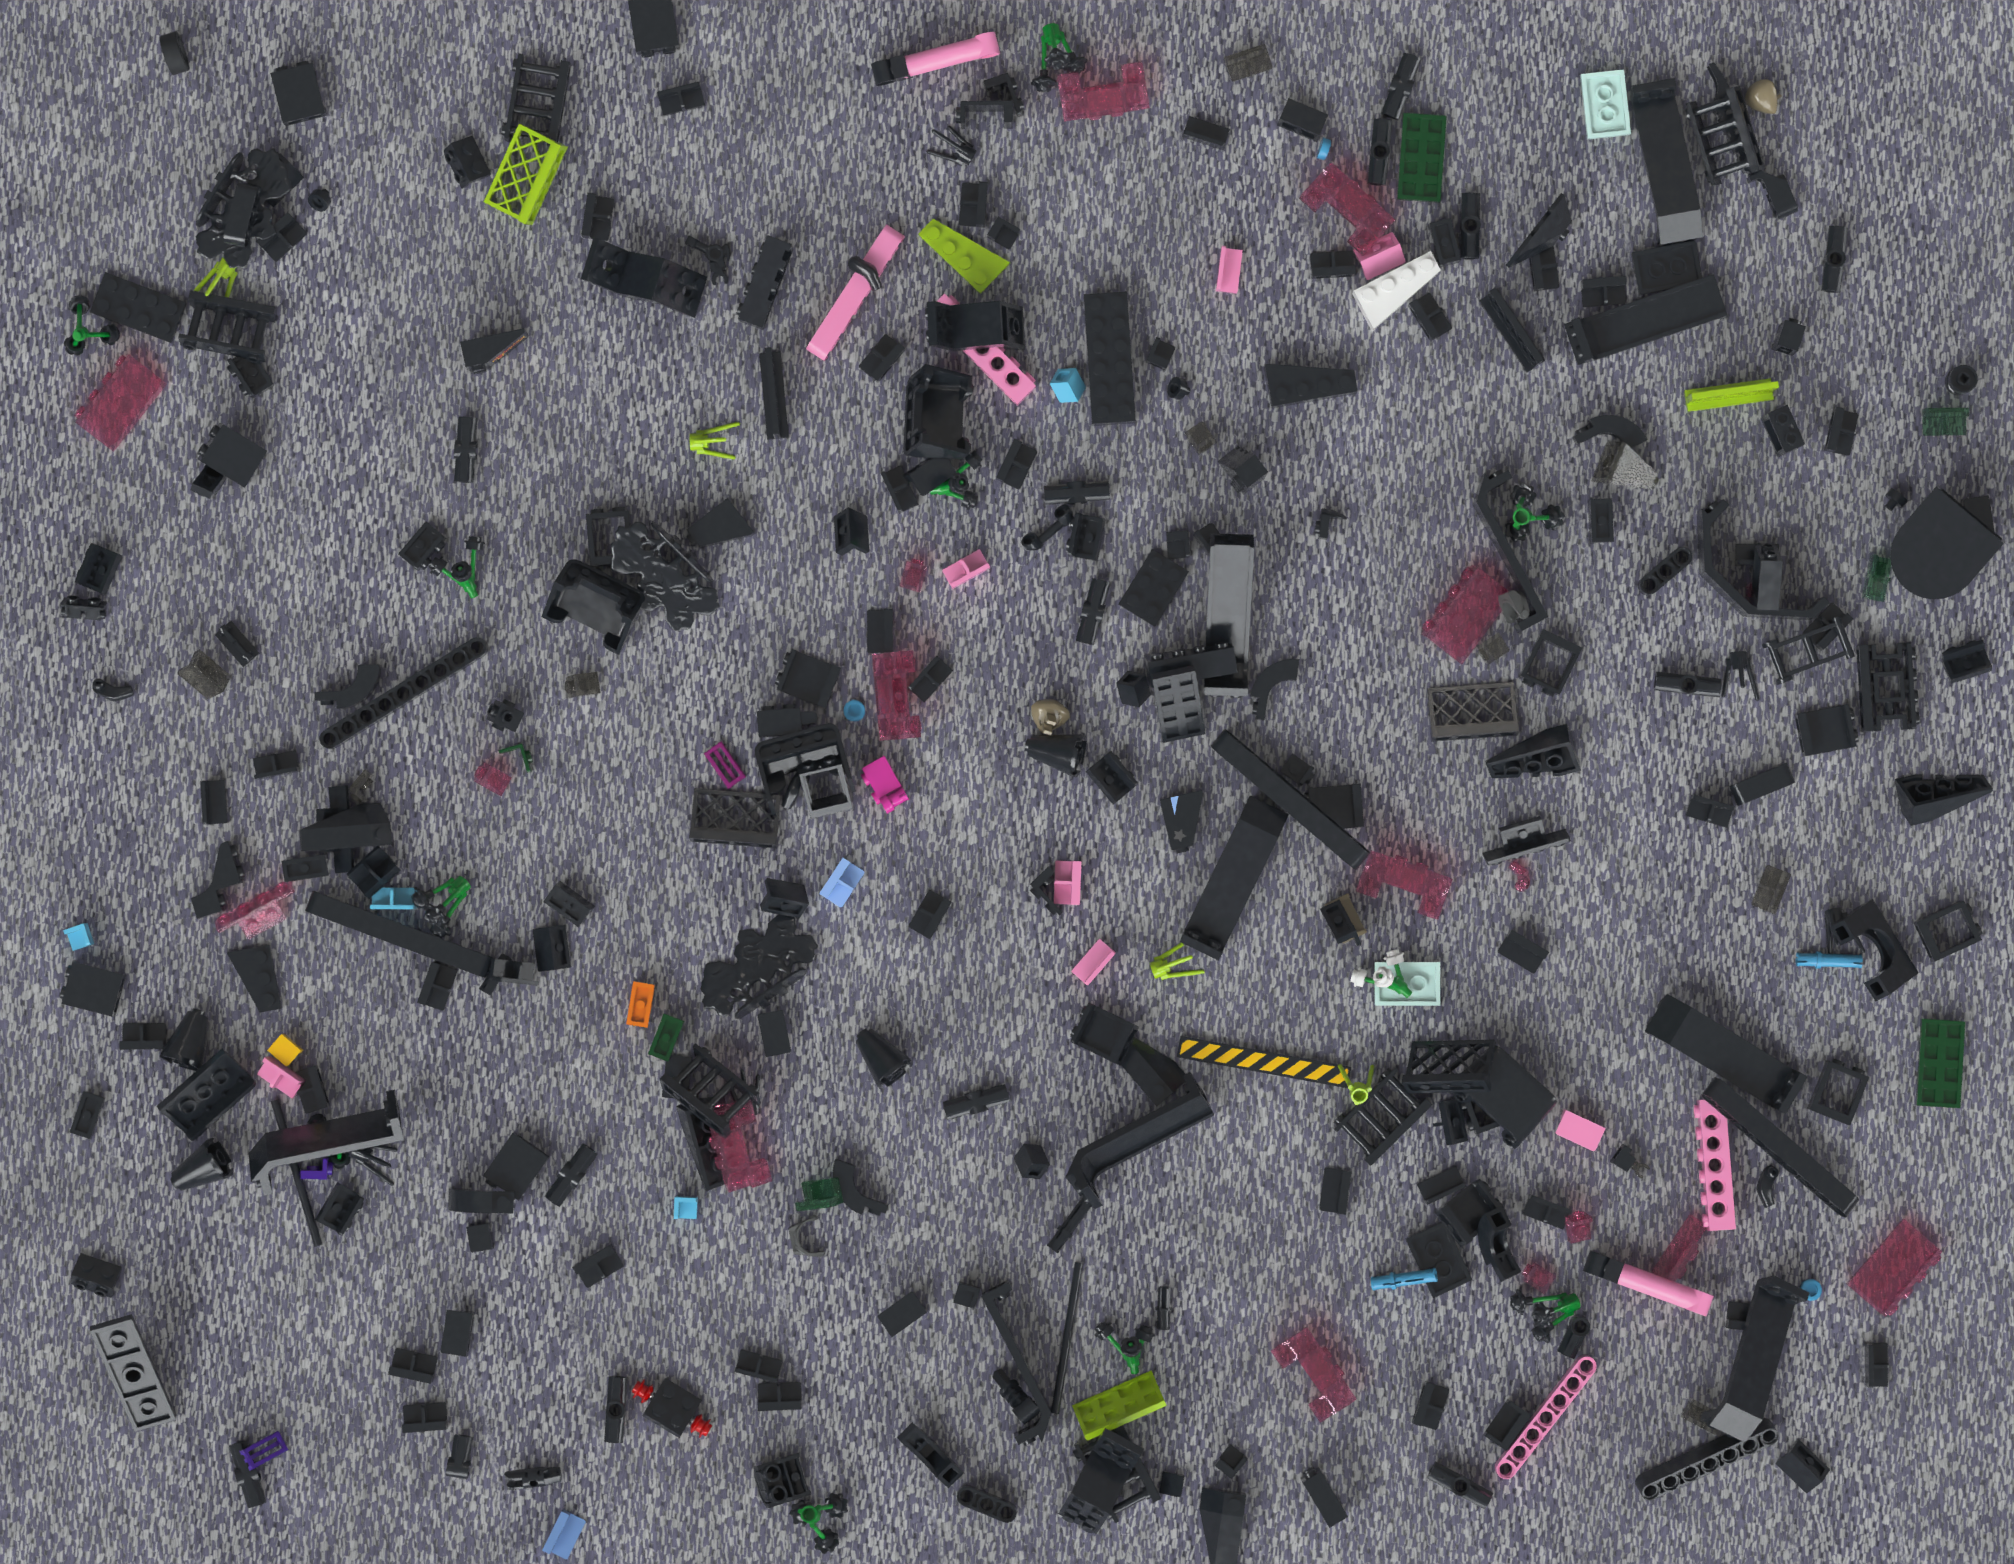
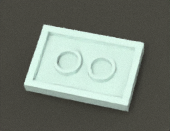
[1580,70,1631,140]
[1374,962,1440,1006]

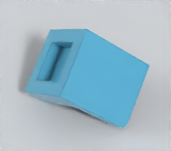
[1050,368,1086,403]
[63,923,94,951]
[674,1196,698,1219]

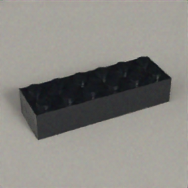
[1083,291,1136,426]

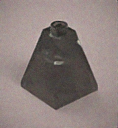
[1591,441,1658,490]

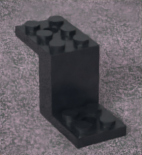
[581,238,707,318]
[925,300,1025,351]
[1058,1428,1144,1534]

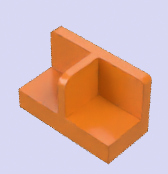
[626,981,655,1028]

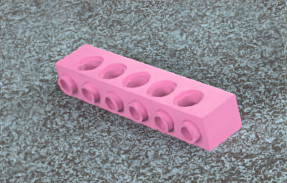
[936,294,1036,406]
[1694,1100,1736,1231]

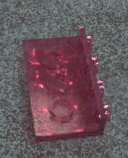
[74,354,167,452]
[1421,565,1509,664]
[1846,1219,1942,1317]

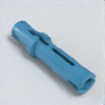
[1795,951,1863,969]
[1371,1268,1438,1291]

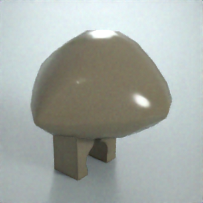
[1744,79,1782,114]
[1031,699,1070,735]

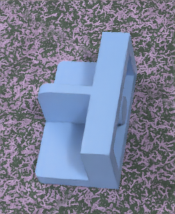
[819,858,864,907]

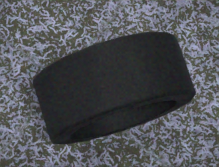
[160,31,190,75]

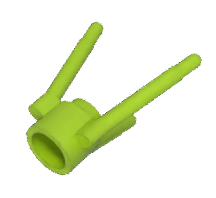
[193,257,238,298]
[690,422,740,460]
[1149,943,1205,980]
[1338,1064,1374,1105]

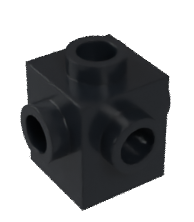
[487,699,524,732]

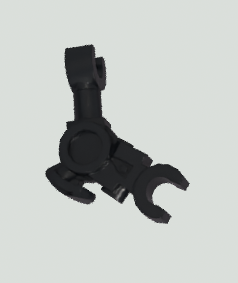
[685,235,731,286]

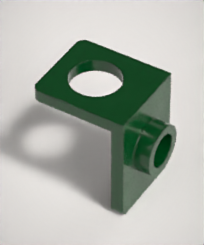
[498,744,533,773]

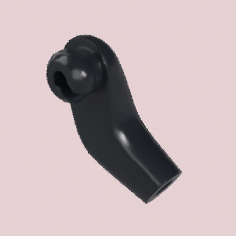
[848,256,882,291]
[92,678,134,702]
[781,771,810,809]
[1756,1165,1779,1208]

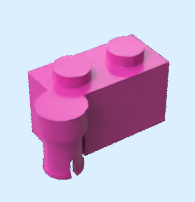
[861,756,909,814]

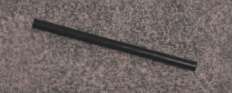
[271,1099,323,1247]
[1051,1262,1083,1414]

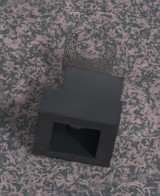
[1610,1144,1650,1178]

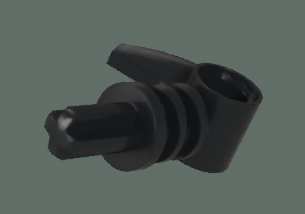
[992,1369,1040,1425]

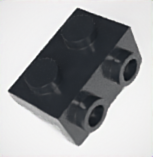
[444,135,491,189]
[227,357,274,399]
[1066,512,1106,562]
[398,521,447,571]
[75,543,123,595]
[1941,640,1992,684]
[1085,751,1138,805]
[315,1182,364,1236]
[71,1253,122,1298]

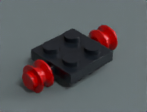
[631,1378,713,1438]

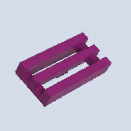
[704,741,746,789]

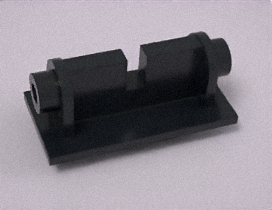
[60,595,107,621]
[215,621,259,667]

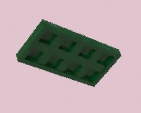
[1397,113,1447,203]
[1916,1019,1966,1108]

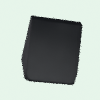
[1159,1471,1185,1498]

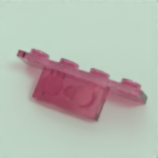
[214,881,295,940]
[1650,1214,1707,1281]

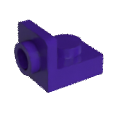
[300,1157,334,1180]

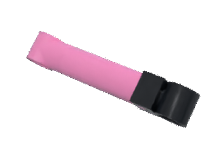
[871,32,1000,86]
[1583,1250,1714,1317]

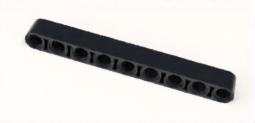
[319,637,488,749]
[1211,729,1370,870]
[305,890,493,978]
[1701,1077,1859,1218]

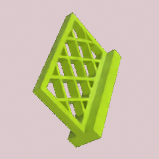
[484,124,568,225]
[1684,378,1779,412]

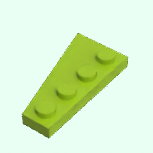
[918,219,1010,294]

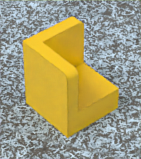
[267,1034,304,1066]

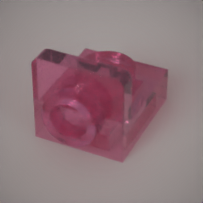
[899,558,927,593]
[474,762,512,796]
[1565,1211,1593,1244]
[1522,1262,1556,1295]

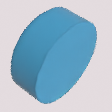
[1316,137,1331,160]
[844,700,865,722]
[1800,1279,1822,1301]

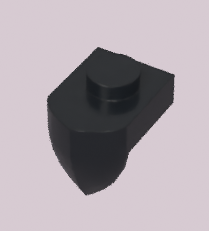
[1314,508,1347,540]

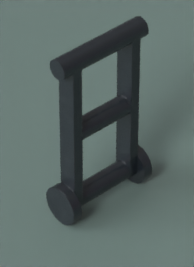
[1762,616,1855,685]

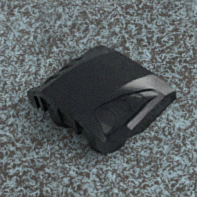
[754,1453,811,1508]

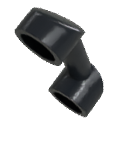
[1021,504,1073,551]

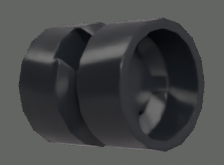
[1945,365,1978,396]

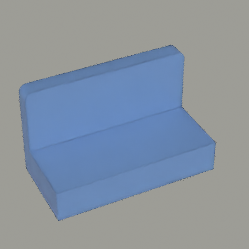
[542,1509,586,1559]

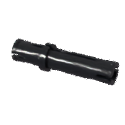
[1047,1197,1092,1253]

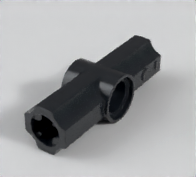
[1381,53,1421,120]
[1367,118,1392,186]
[1460,192,1481,260]
[1821,226,1848,293]
[454,416,478,483]
[1044,481,1110,505]
[1076,578,1110,646]
[1654,672,1722,698]
[943,1084,1010,1120]
[545,1143,598,1207]
[604,1376,628,1443]
[229,1440,267,1508]
[1427,1461,1493,1509]

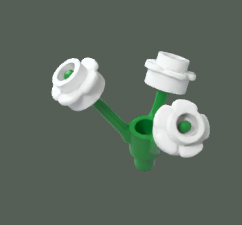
[1351,949,1412,998]

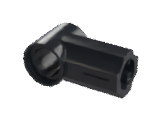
[1557,1314,1590,1359]
[446,1434,474,1480]

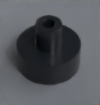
[308,189,331,212]
[1167,377,1190,400]
[1885,488,1908,511]

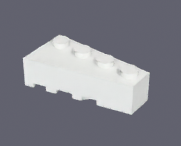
[1352,251,1440,331]

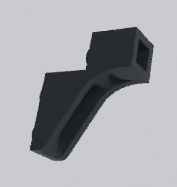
[191,841,245,919]

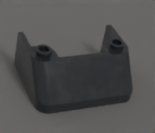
[755,723,856,815]

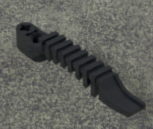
[1707,62,1798,220]

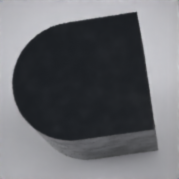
[1890,486,2006,599]

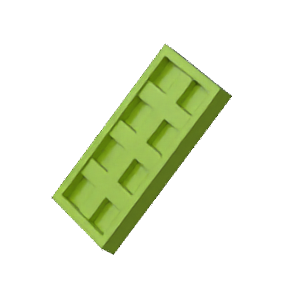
[1072,1370,1167,1441]

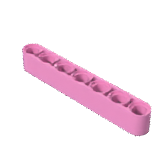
[806,224,905,361]
[1495,1355,1597,1479]

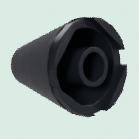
[1025,734,1087,777]
[160,1008,208,1071]
[856,1028,913,1090]
[170,1138,234,1191]

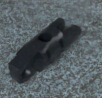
[504,1467,562,1490]

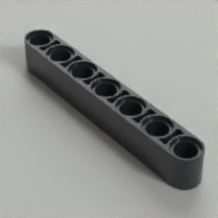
[1635,1418,1779,1501]

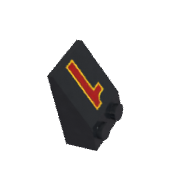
[460,328,529,374]

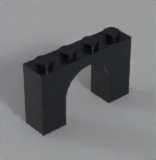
[1829,899,1919,1002]

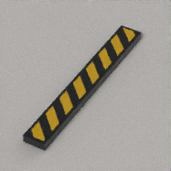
[1177,1036,1352,1088]

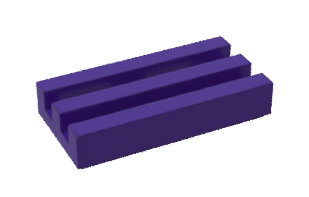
[240,1431,288,1470]

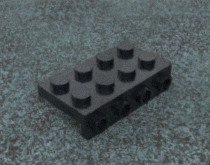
[157,1049,256,1141]

